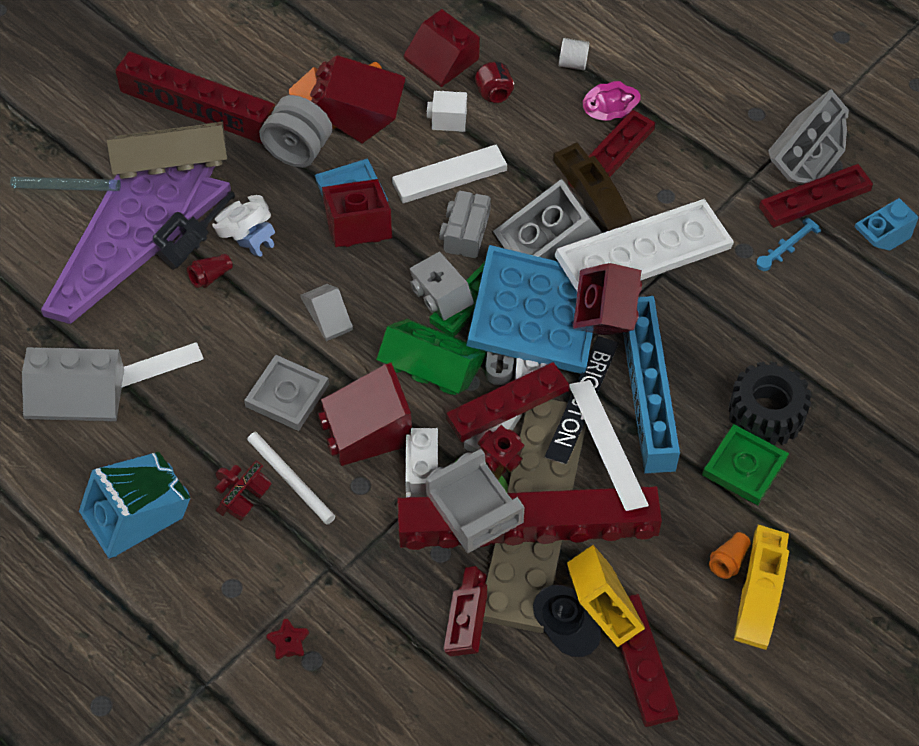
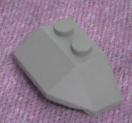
[768,89,849,185]

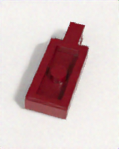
[444,566,488,657]

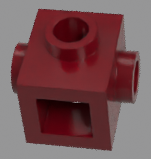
[477,425,525,480]

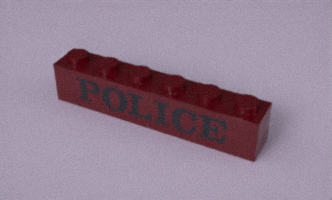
[115,51,275,144]

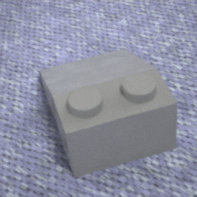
[493,179,602,260]

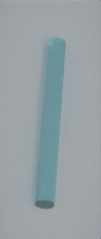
[10,177,121,191]

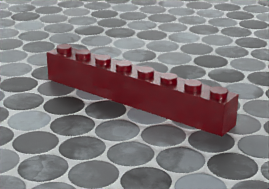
[398,486,662,550]

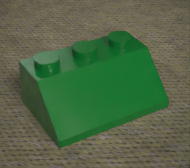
[376,319,488,395]

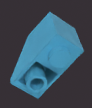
[855,198,919,251]

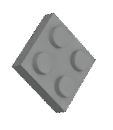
[244,355,329,431]

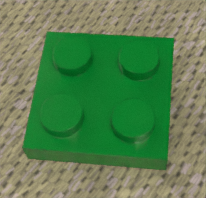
[702,424,789,506]

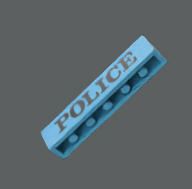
[623,296,680,473]

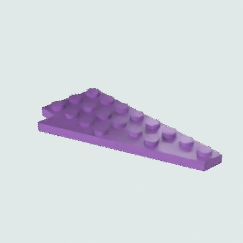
[41,162,231,324]

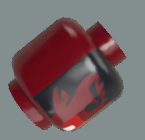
[475,62,514,103]

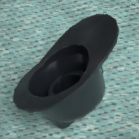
[533,585,602,657]

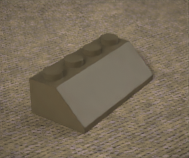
[107,122,228,179]

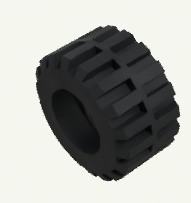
[728,361,811,446]

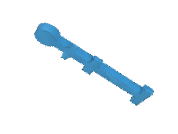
[756,218,821,271]

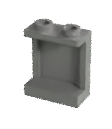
[426,449,525,554]

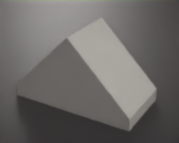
[300,284,353,341]

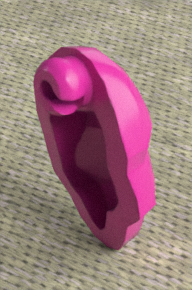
[583,81,641,121]

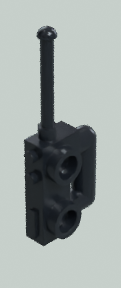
[152,191,235,270]

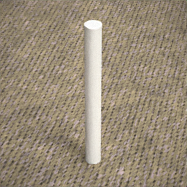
[247,432,335,525]

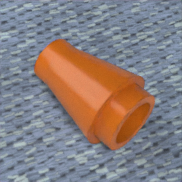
[709,532,751,579]

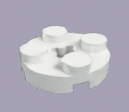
[212,195,271,240]

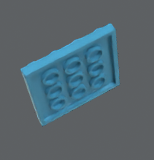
[466,245,593,374]

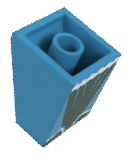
[79,452,191,558]

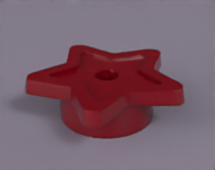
[266,619,309,660]

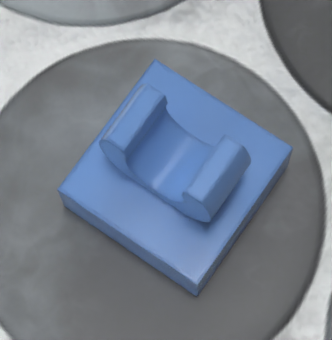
[236,222,275,257]

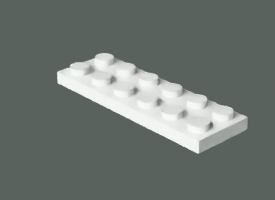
[555,199,734,292]

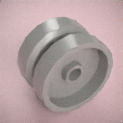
[259,95,332,168]

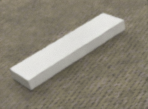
[392,145,507,203]

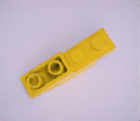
[734,524,789,650]

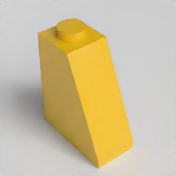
[567,545,645,647]

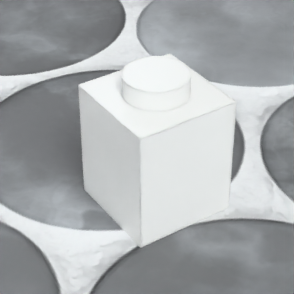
[427,91,467,132]

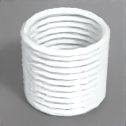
[559,38,590,71]

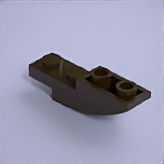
[553,142,634,233]

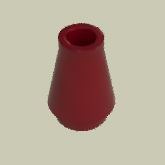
[187,253,233,288]

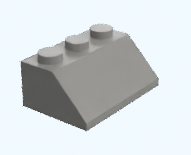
[22,347,124,421]

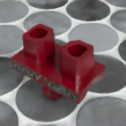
[215,460,272,521]

